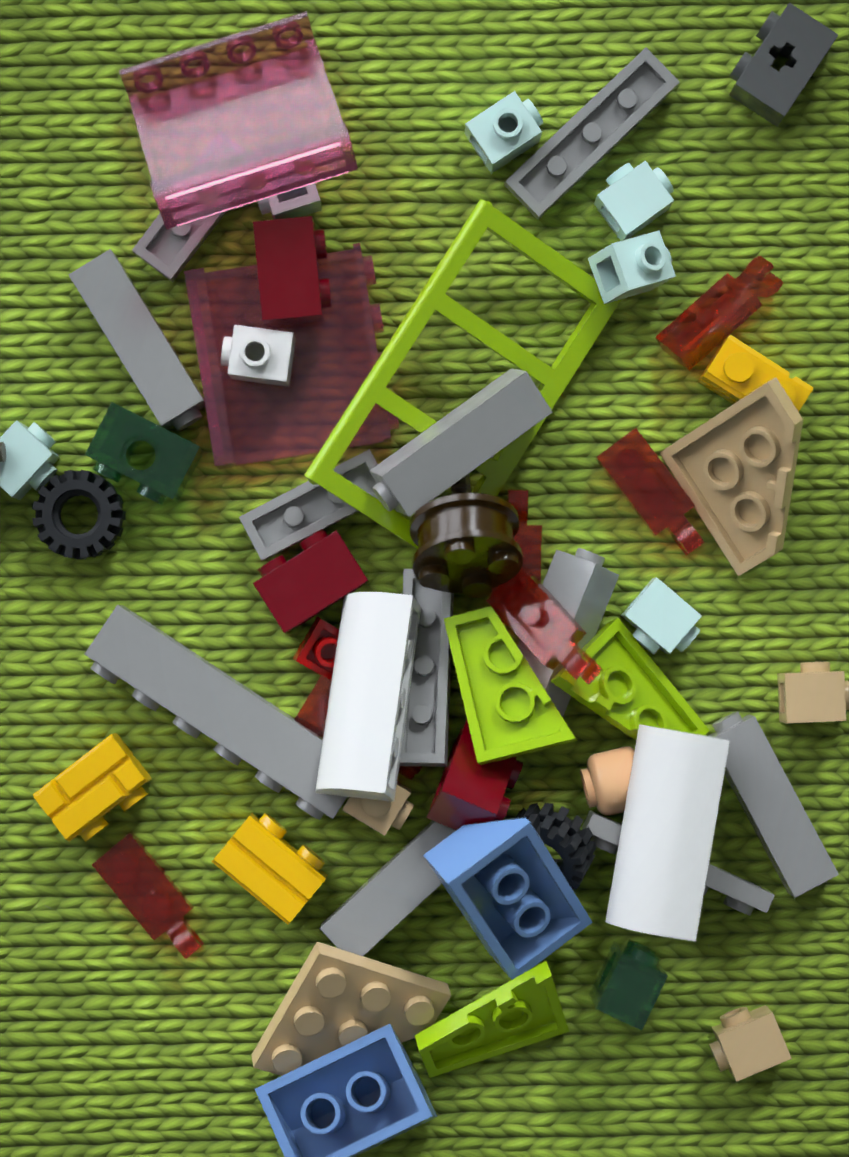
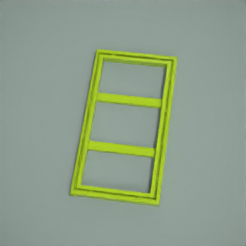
[304,199,622,550]

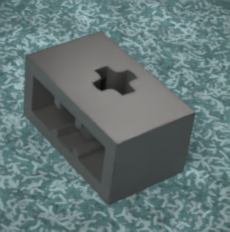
[729,2,838,127]

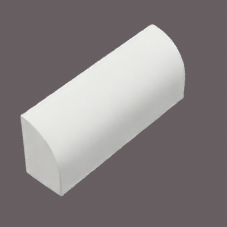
[315,592,421,802]
[605,724,730,941]

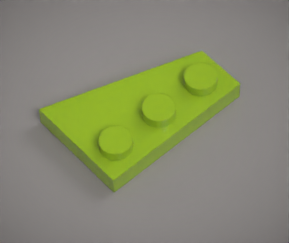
[443,606,577,765]
[550,618,710,740]
[414,960,570,1078]

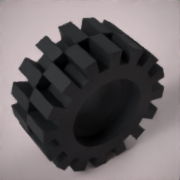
[32,470,126,560]
[514,803,596,890]

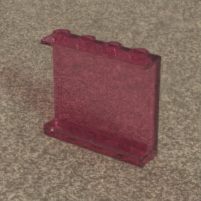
[119,11,358,229]
[184,243,400,469]

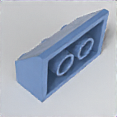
[423,818,592,980]
[255,1024,438,1157]

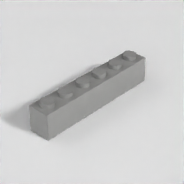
[84,605,347,820]

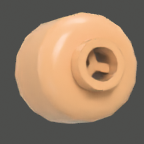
[580,747,635,816]

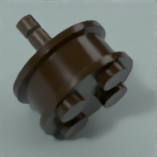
[409,474,523,598]

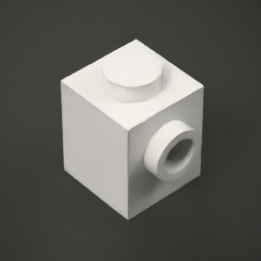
[221,325,296,387]

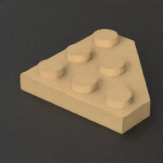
[659,377,803,576]
[251,942,451,1076]

